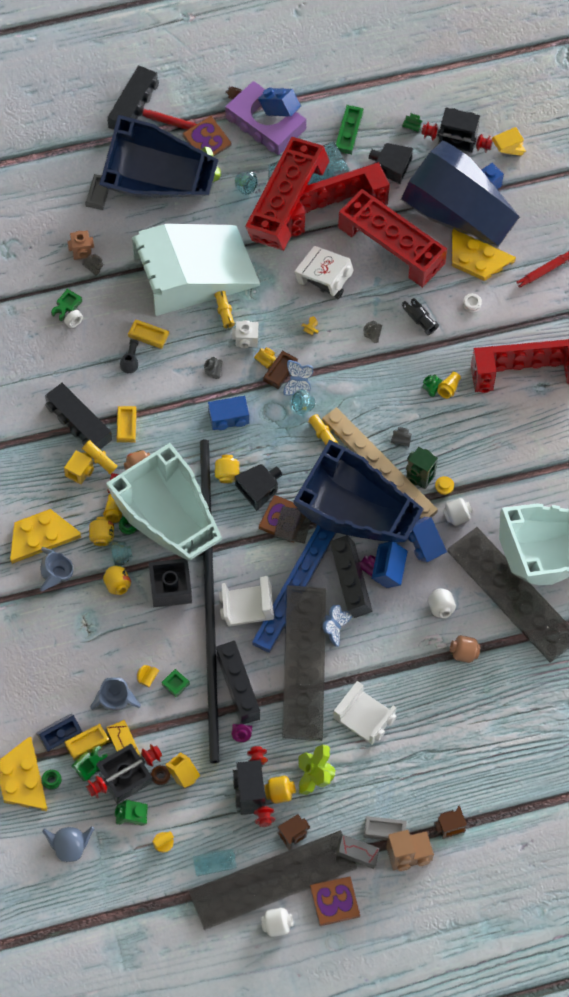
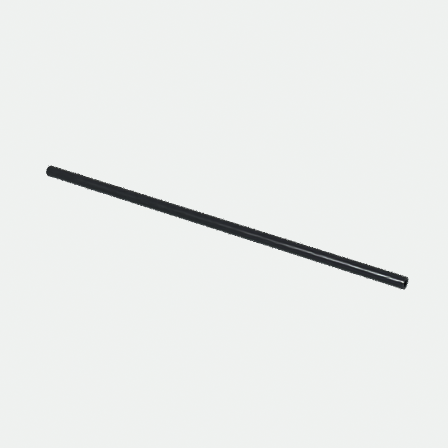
[200,439,220,764]

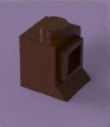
[434,805,467,839]
[277,814,310,851]

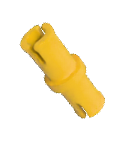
[214,291,235,329]
[308,414,338,445]
[82,440,118,474]

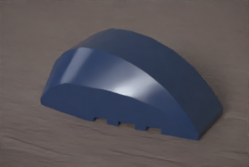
[99,115,219,198]
[401,141,520,247]
[293,440,424,542]

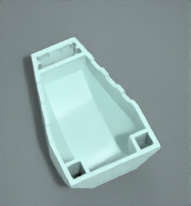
[106,443,222,561]
[499,504,569,585]

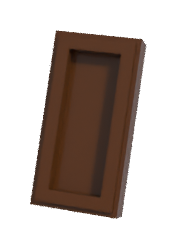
[263,350,298,389]

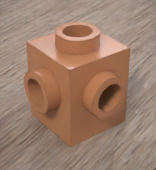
[67,230,94,260]

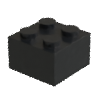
[149,559,192,608]

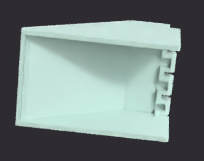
[132,224,260,316]

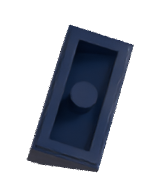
[36,714,82,752]

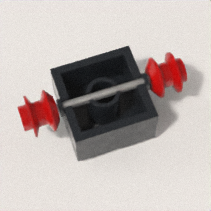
[421,107,493,153]
[86,744,162,804]
[233,746,275,827]

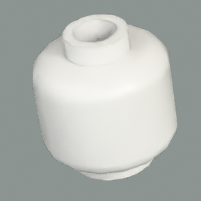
[443,498,473,526]
[428,588,456,618]
[261,908,293,937]

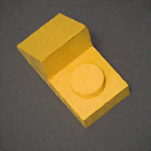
[492,127,526,156]

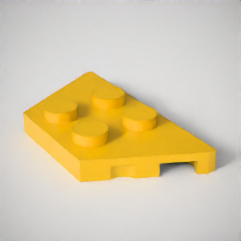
[452,229,516,281]
[10,509,82,564]
[0,737,48,811]

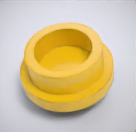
[435,476,454,495]

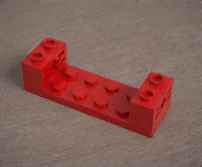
[245,137,329,251]
[287,162,390,237]
[338,189,447,288]
[471,339,569,393]

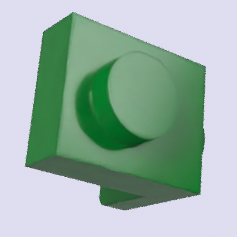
[114,799,148,826]

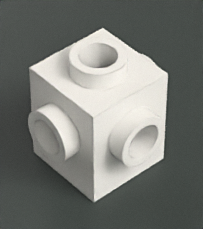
[232,320,259,348]

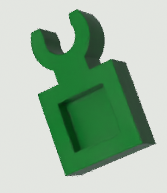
[51,288,83,321]
[71,746,108,781]

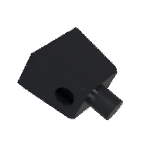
[369,143,414,184]
[235,464,282,511]

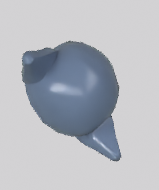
[40,547,73,591]
[90,677,141,711]
[42,826,95,862]

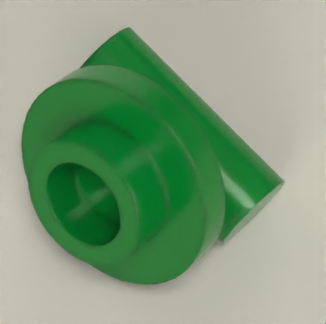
[402,113,423,132]
[423,374,443,397]

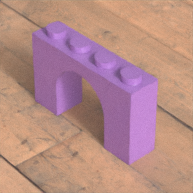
[225,81,307,156]

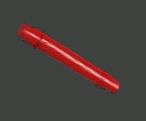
[142,109,197,130]
[517,251,569,288]

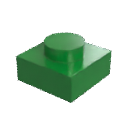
[161,669,190,697]

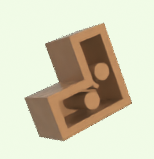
[386,830,434,871]

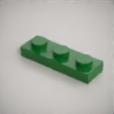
[335,105,364,155]

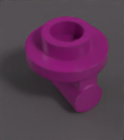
[360,555,376,577]
[231,724,253,743]

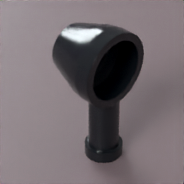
[120,339,139,373]

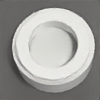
[463,293,482,312]
[64,310,83,328]

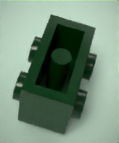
[405,447,438,489]

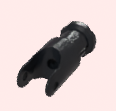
[402,298,439,335]

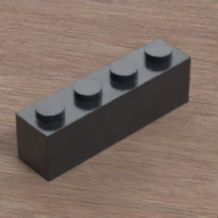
[107,65,159,130]
[45,383,112,449]
[330,535,373,618]
[216,640,260,724]

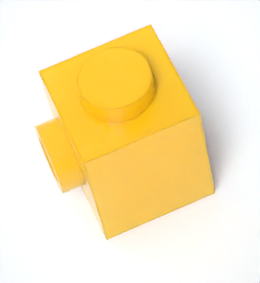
[64,450,94,485]
[165,752,201,788]

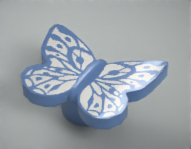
[283,360,313,396]
[322,605,353,647]

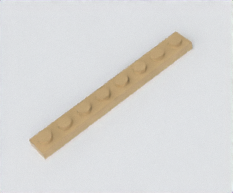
[322,407,438,519]

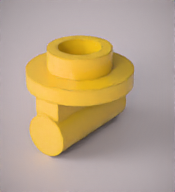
[301,316,319,336]
[254,347,276,369]
[137,665,159,688]
[152,831,174,853]

